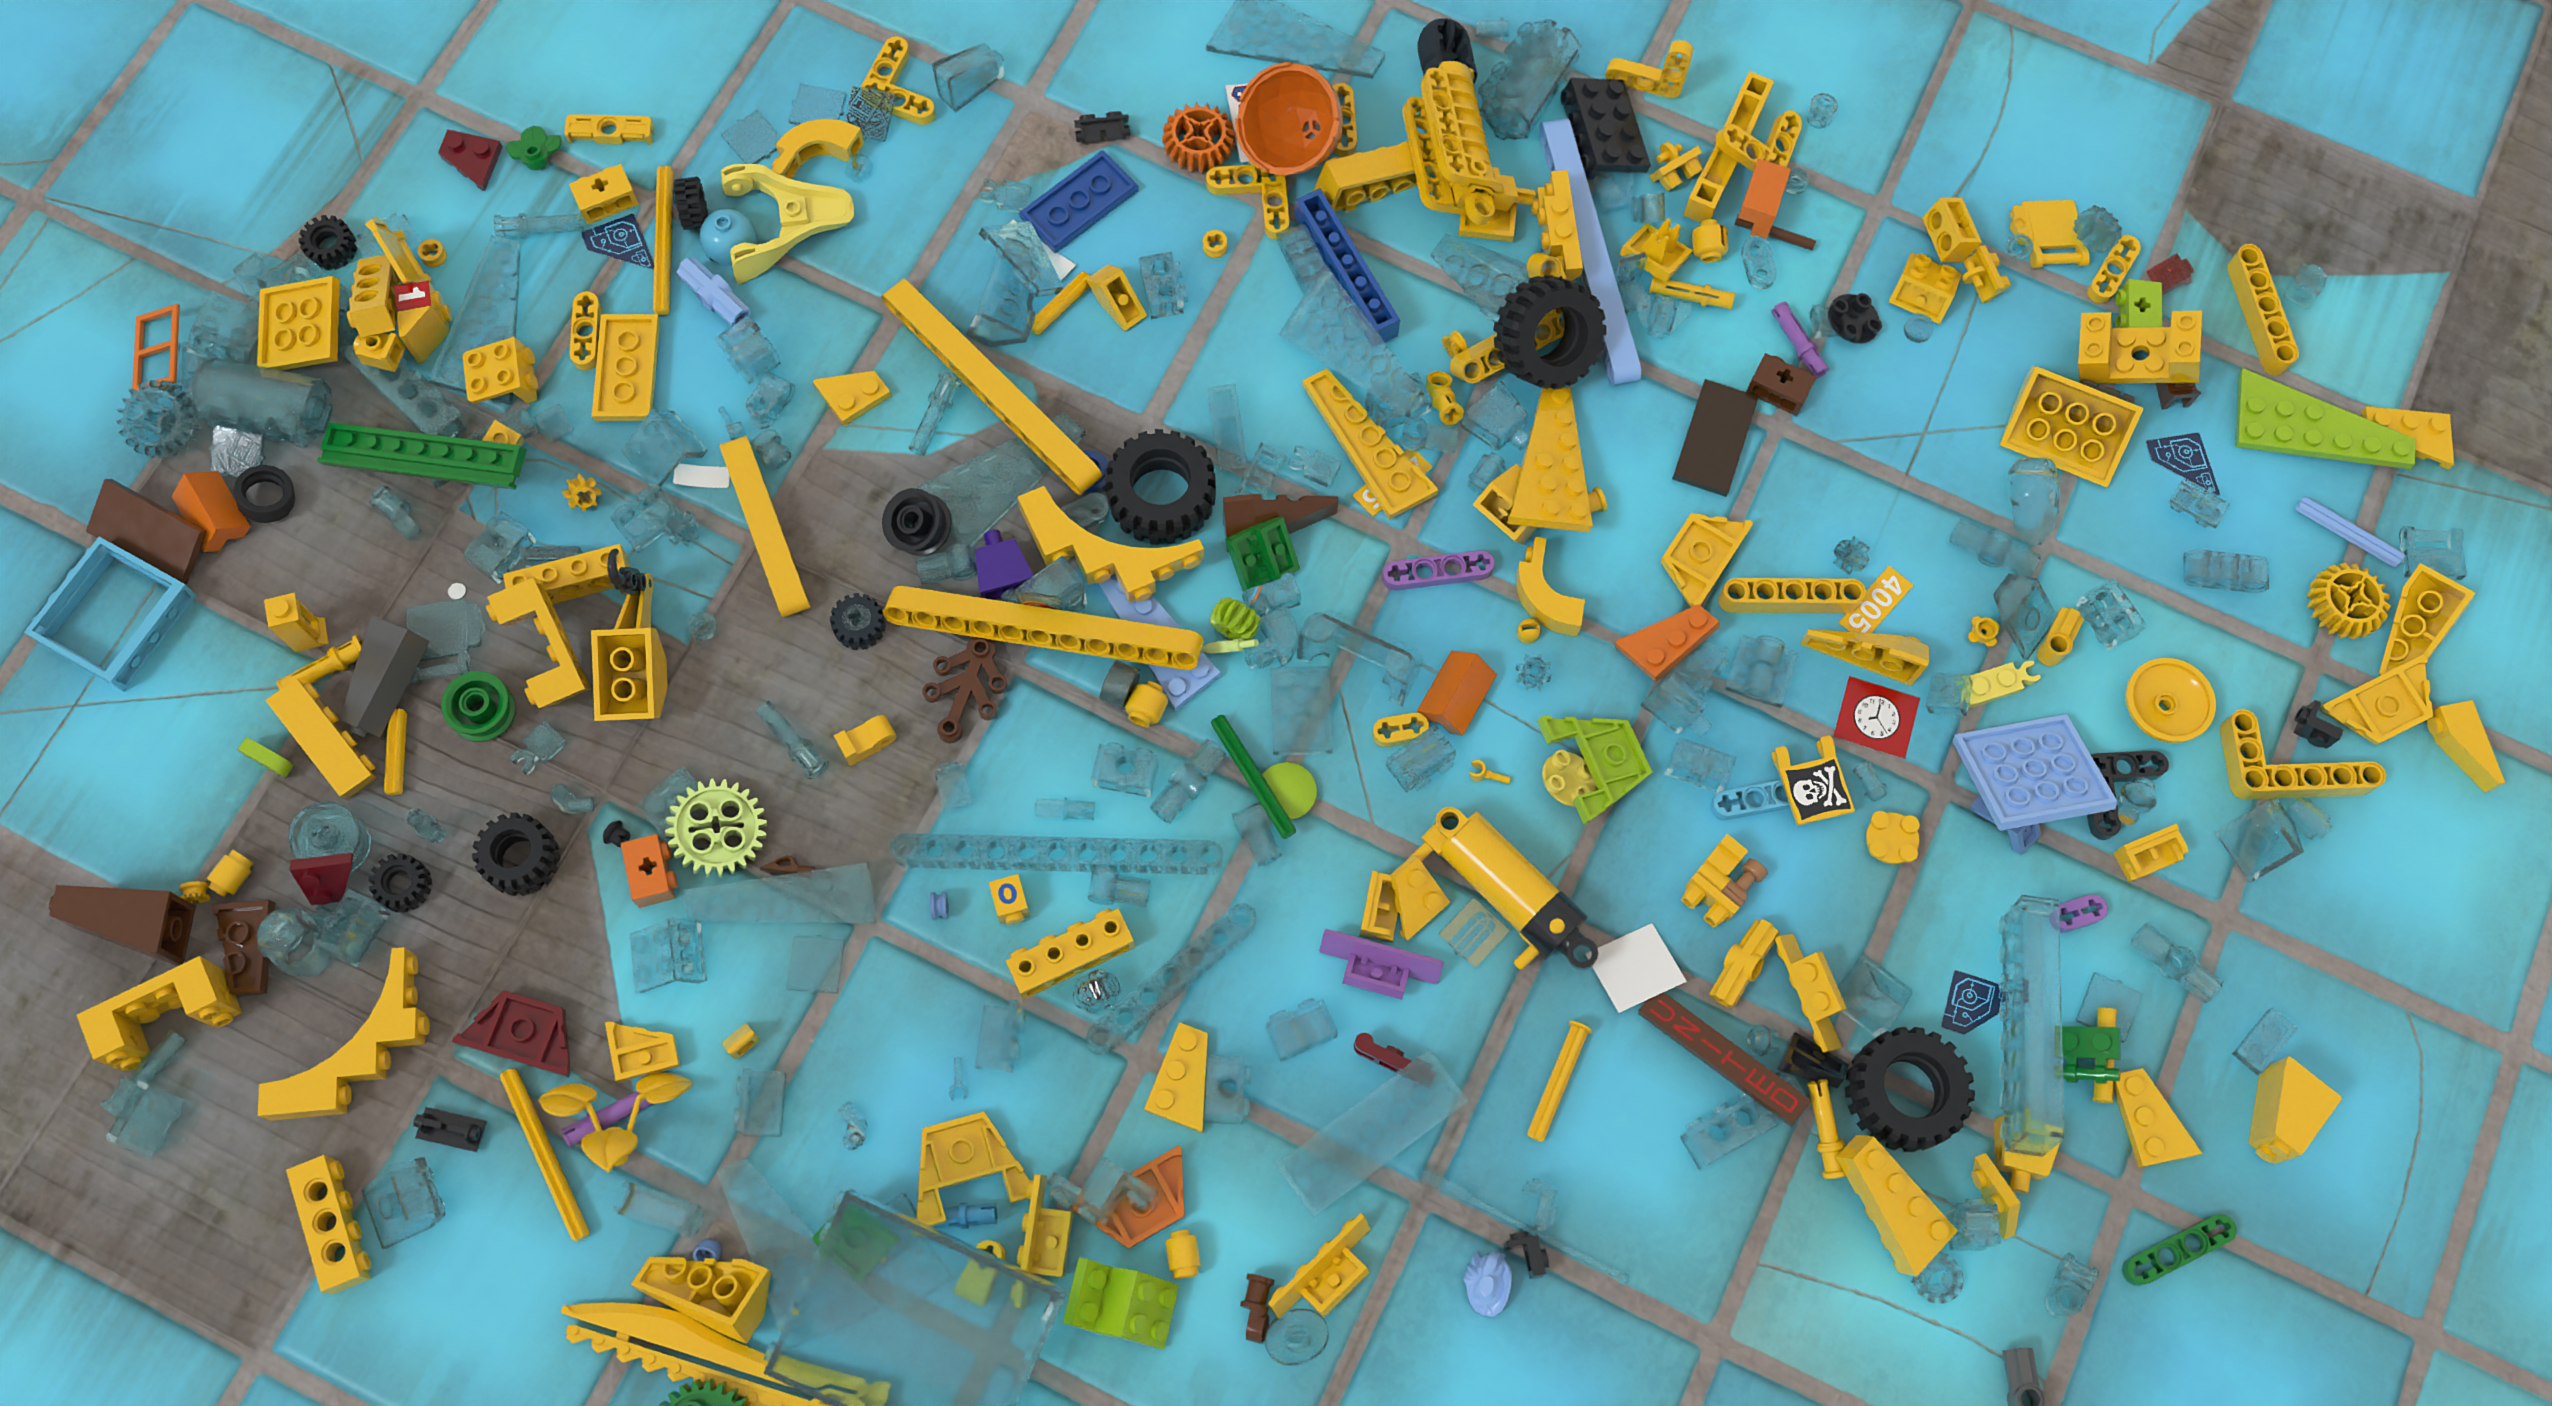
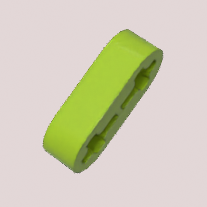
[236,737,295,778]

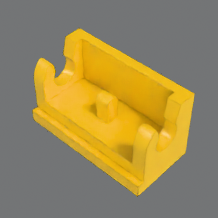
[2113,823,2189,882]
[1360,870,1398,943]

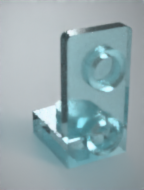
[1615,252,1651,315]

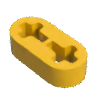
[1372,713,1429,747]

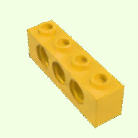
[347,254,401,338]
[503,544,631,604]
[286,1155,371,1295]

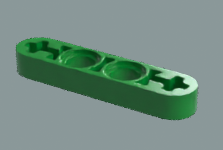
[2122,1214,2236,1286]

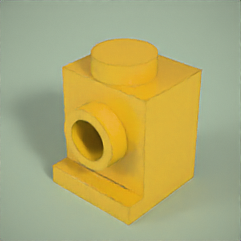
[353,333,406,372]

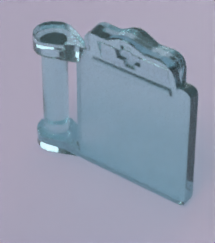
[406,599,486,685]

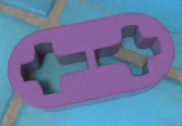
[2048,895,2108,933]

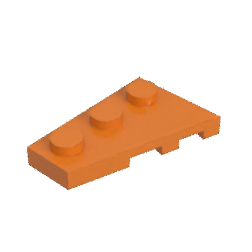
[1614,604,1720,682]

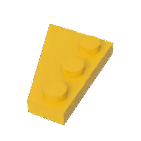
[1144,1022,1208,1134]
[2113,1068,2203,1168]

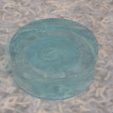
[1904,314,1934,343]

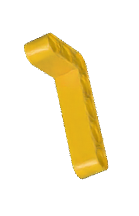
[1450,252,1567,383]
[2220,709,2386,800]

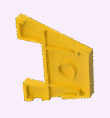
[916,1111,1030,1231]

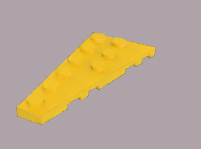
[1507,387,1593,532]

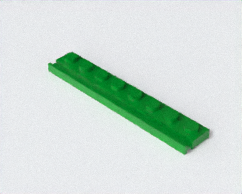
[317,422,527,490]

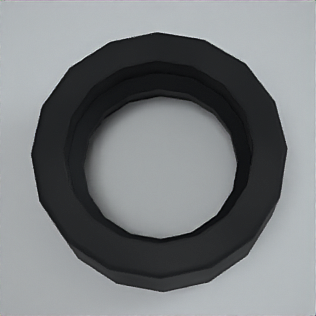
[233,465,295,523]

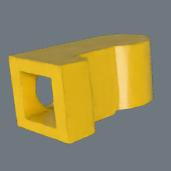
[833,715,897,767]

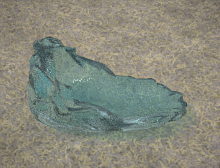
[2007,457,2060,546]

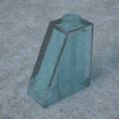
[932,43,1005,112]

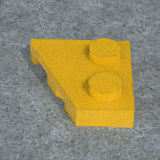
[605,1022,681,1083]

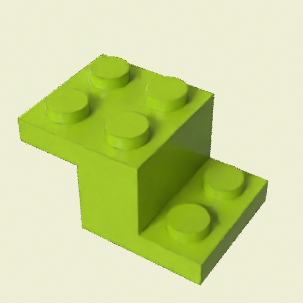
[1062,1258,1179,1350]

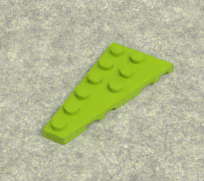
[2235,368,2416,469]

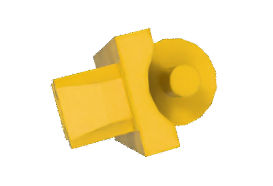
[1649,142,1703,192]
[1962,245,2011,303]

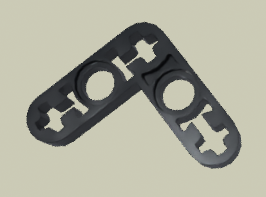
[2087,751,2169,840]

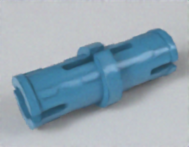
[932,1203,998,1229]

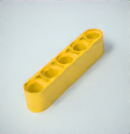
[2227,244,2299,376]
[1718,578,1866,614]

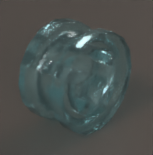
[2005,233,2033,260]

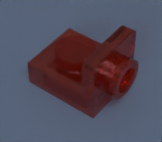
[2146,253,2194,295]

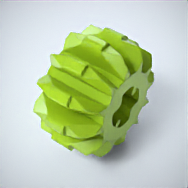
[1210,597,1261,641]

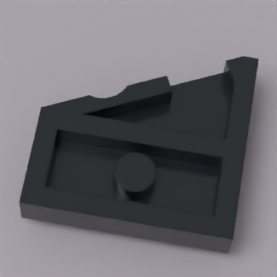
[1777,1032,1849,1089]

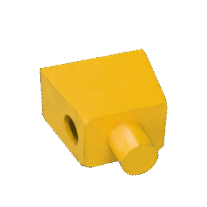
[1994,1114,2064,1194]

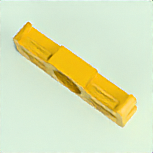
[564,115,654,145]

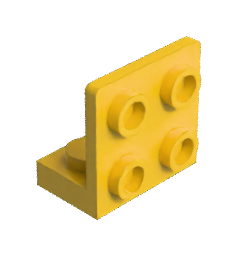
[1888,253,1962,324]

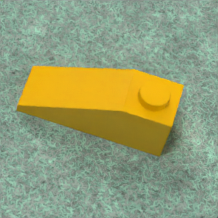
[2427,700,2505,793]

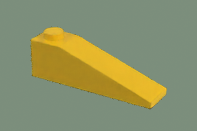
[2379,563,2475,675]
[1800,629,1929,686]
[631,1257,771,1344]

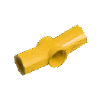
[1709,919,1779,1009]

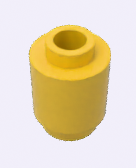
[206,850,254,897]
[1165,1230,1201,1279]

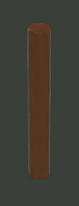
[1734,214,1816,251]

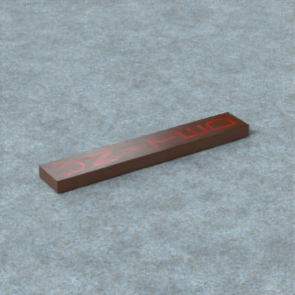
[1638,992,1811,1127]

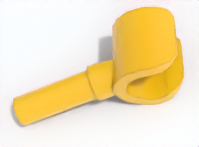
[1469,760,1511,784]

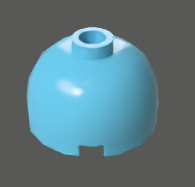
[700,208,758,266]

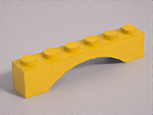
[1683,71,1774,223]

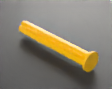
[1527,1021,1592,1142]

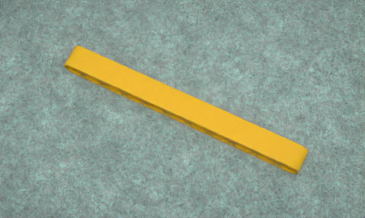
[881,278,1102,495]
[883,586,1204,670]

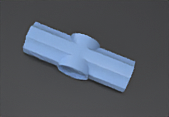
[676,257,752,328]

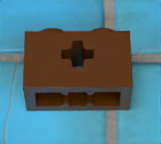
[1746,353,1816,416]

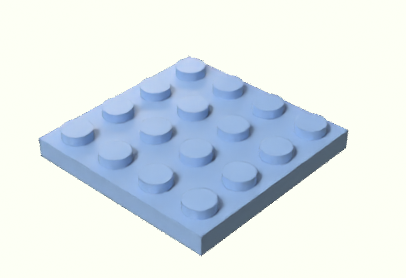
[1953,714,2118,831]

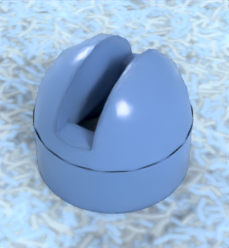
[693,1238,722,1262]

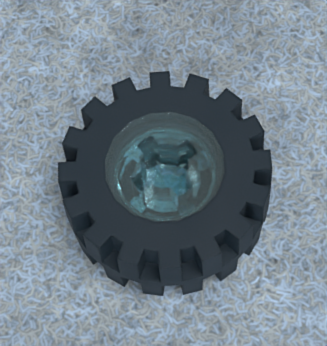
[830,593,886,650]

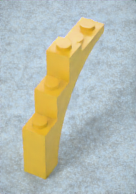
[1017,486,1204,603]
[258,947,430,1121]

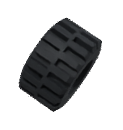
[472,813,560,896]

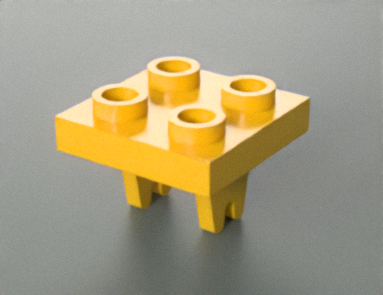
[1619,218,1693,282]

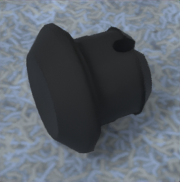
[603,820,630,847]

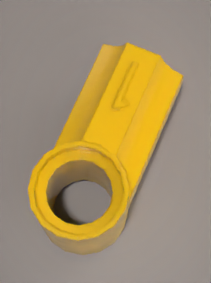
[2036,607,2084,666]

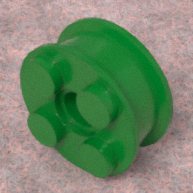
[441,671,516,742]

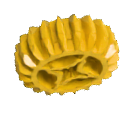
[2306,562,2391,640]

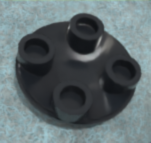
[1828,293,1882,344]

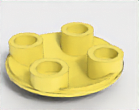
[1542,749,1597,807]

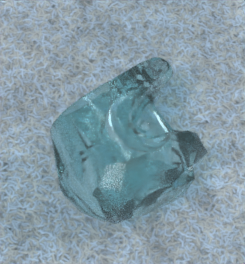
[256,907,331,977]

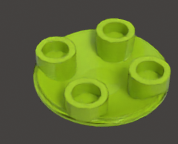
[1259,762,1317,820]

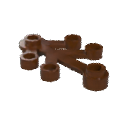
[922,637,1008,744]

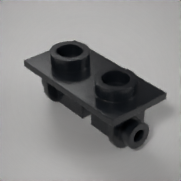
[1074,111,1131,144]
[413,1107,487,1152]

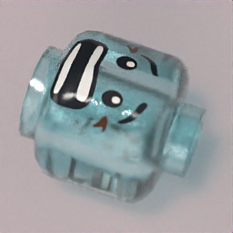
[1073,969,1121,1014]

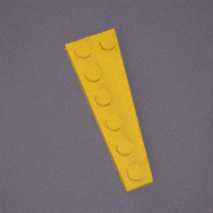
[1302,368,1438,520]

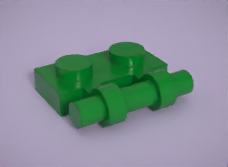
[2053,1026,2121,1084]

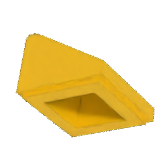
[722,1023,760,1060]

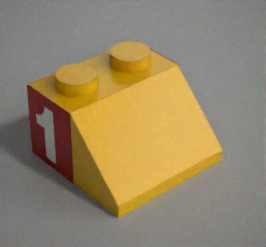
[394,280,452,363]

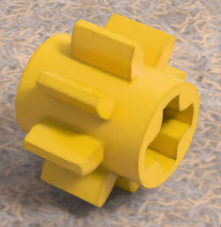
[562,473,602,512]

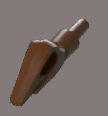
[760,855,834,880]

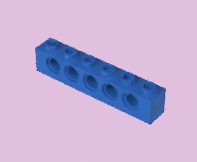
[1295,189,1400,348]

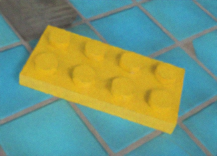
[592,314,660,421]

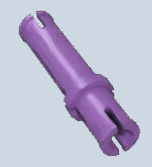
[1771,301,1830,379]
[561,1091,653,1147]

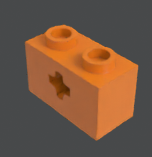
[621,834,678,908]

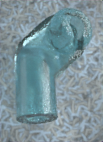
[551,784,595,814]

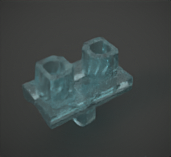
[2168,477,2230,529]

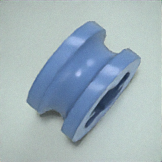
[930,891,949,920]

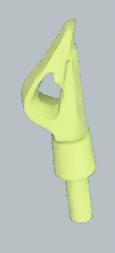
[1201,638,1259,654]

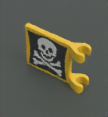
[1771,735,1855,826]

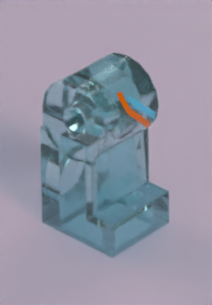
[1242,572,1301,617]

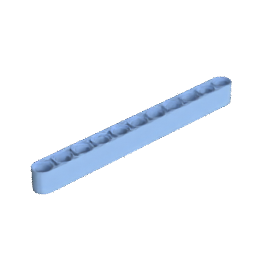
[1539,118,1641,385]

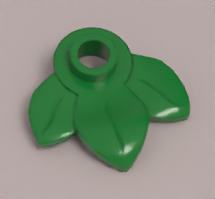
[506,126,562,170]

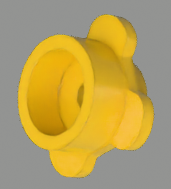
[1968,616,2000,648]

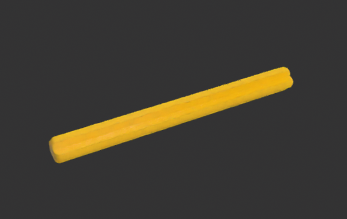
[653,166,673,316]
[500,1068,590,1242]

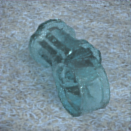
[370,486,422,541]

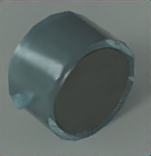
[1099,660,1141,710]

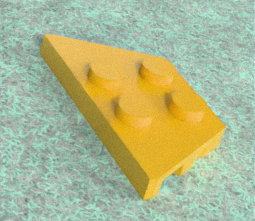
[1660,513,1754,607]
[2320,653,2433,745]

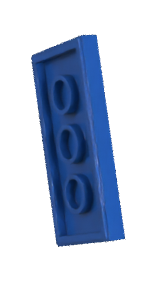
[1019,150,1139,253]

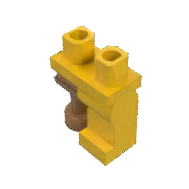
[1680,834,1768,928]

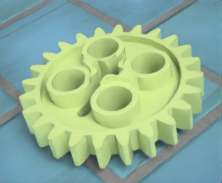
[665,779,767,878]

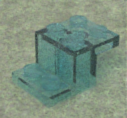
[1047,1156,1160,1226]

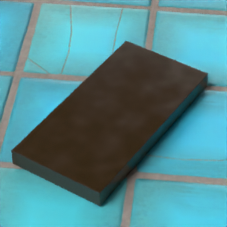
[1672,379,1759,497]

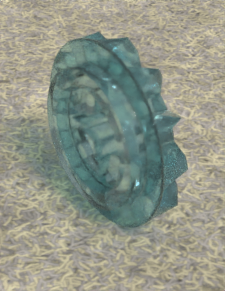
[1911,1252,1963,1304]

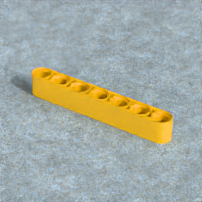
[719,435,811,618]

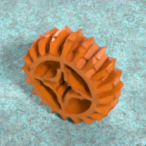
[1162,101,1236,174]

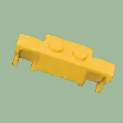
[1531,170,1583,281]

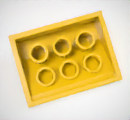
[1999,366,2144,488]

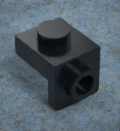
[2293,700,2344,749]
[1503,1231,1549,1279]

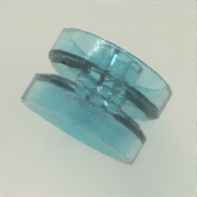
[287,801,371,873]

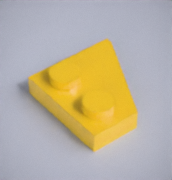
[813,371,891,426]
[1390,855,1450,940]
[1971,1153,2021,1240]

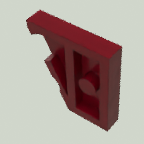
[438,129,503,191]
[289,853,353,905]

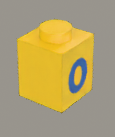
[989,874,1030,925]

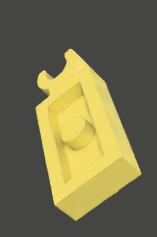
[1956,661,2041,709]

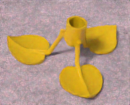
[538,1072,693,1172]

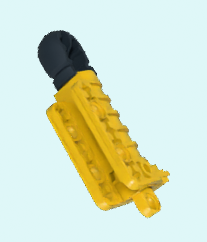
[1402,18,1536,225]

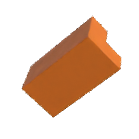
[1738,158,1791,240]
[171,471,251,553]
[1417,651,1497,735]

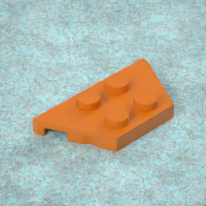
[1072,1145,1185,1249]

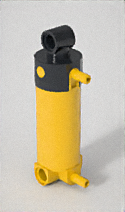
[1410,807,1598,970]

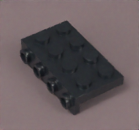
[1560,78,1651,180]

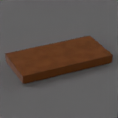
[86,479,207,584]

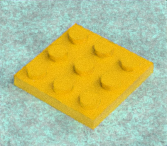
[257,276,340,373]

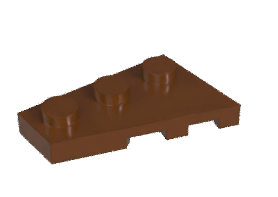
[211,900,276,996]

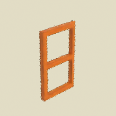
[132,304,180,395]

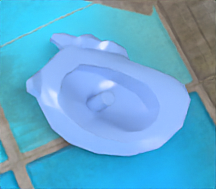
[1463,1251,1512,1317]

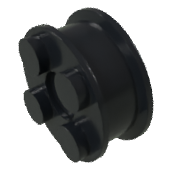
[882,488,952,556]

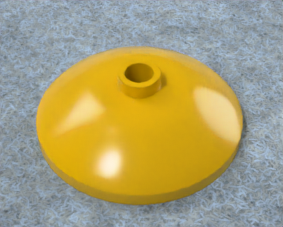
[2125,658,2216,743]

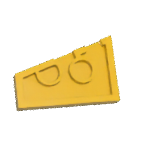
[2361,406,2454,470]

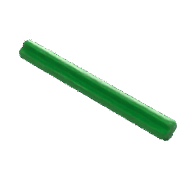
[1211,715,1296,839]

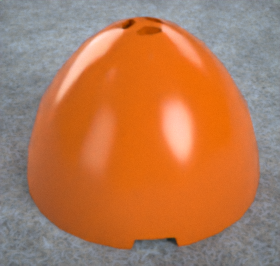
[1235,62,1343,176]

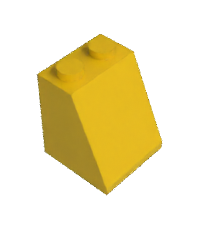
[2248,1056,2343,1164]

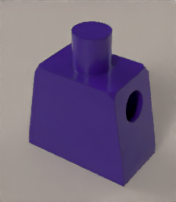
[975,530,1036,600]

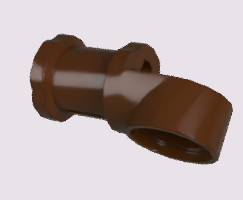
[1240,1274,1275,1344]

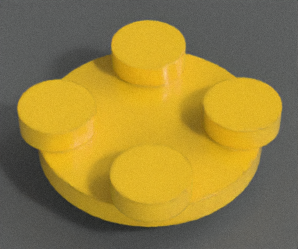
[1866,811,1920,865]

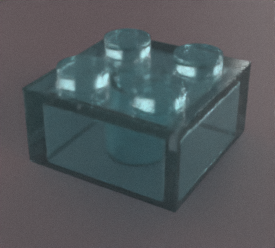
[1926,673,1973,716]

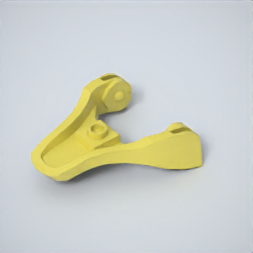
[721,164,854,285]

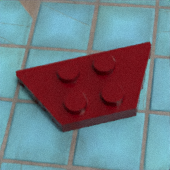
[452,990,571,1078]

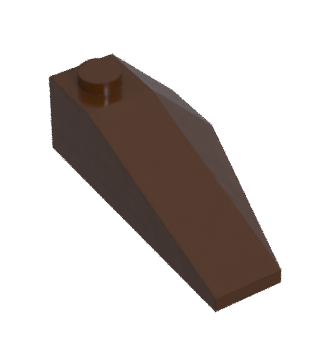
[1223,494,1338,552]

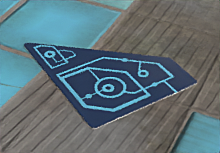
[581,214,654,269]
[2146,433,2220,495]
[1941,970,2028,1034]

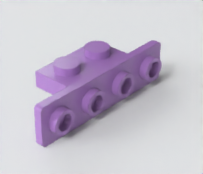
[1319,929,1444,1000]

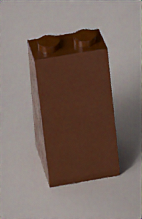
[49,885,196,966]

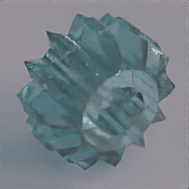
[2073,205,2122,254]

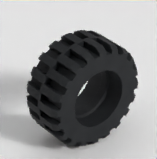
[1493,275,1607,389]
[1105,429,1216,545]
[1845,1027,1975,1152]

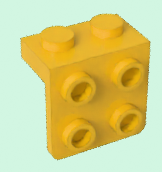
[463,336,538,404]

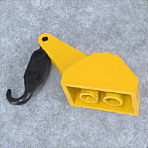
[591,549,668,721]

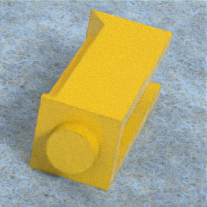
[264,592,329,652]

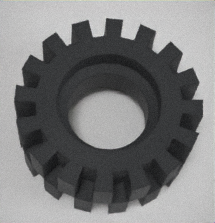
[674,176,708,230]
[298,215,357,270]
[368,853,432,913]

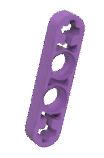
[1382,550,1495,591]

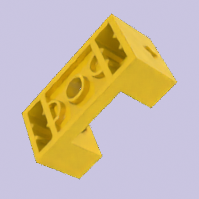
[2078,310,2202,384]
[486,577,591,708]
[76,956,242,1071]

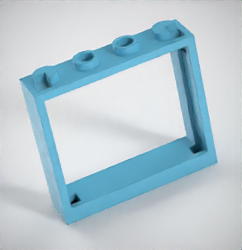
[24,537,197,692]

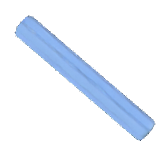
[2296,496,2405,567]

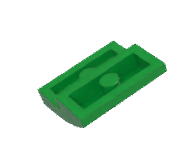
[1225,516,1300,593]

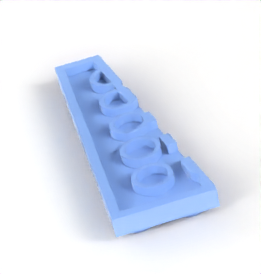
[1097,574,1221,711]

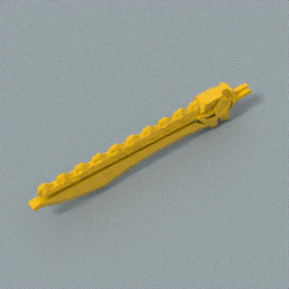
[561,1302,891,1406]

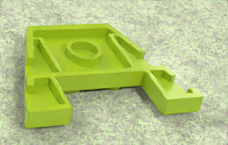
[1537,715,1653,825]

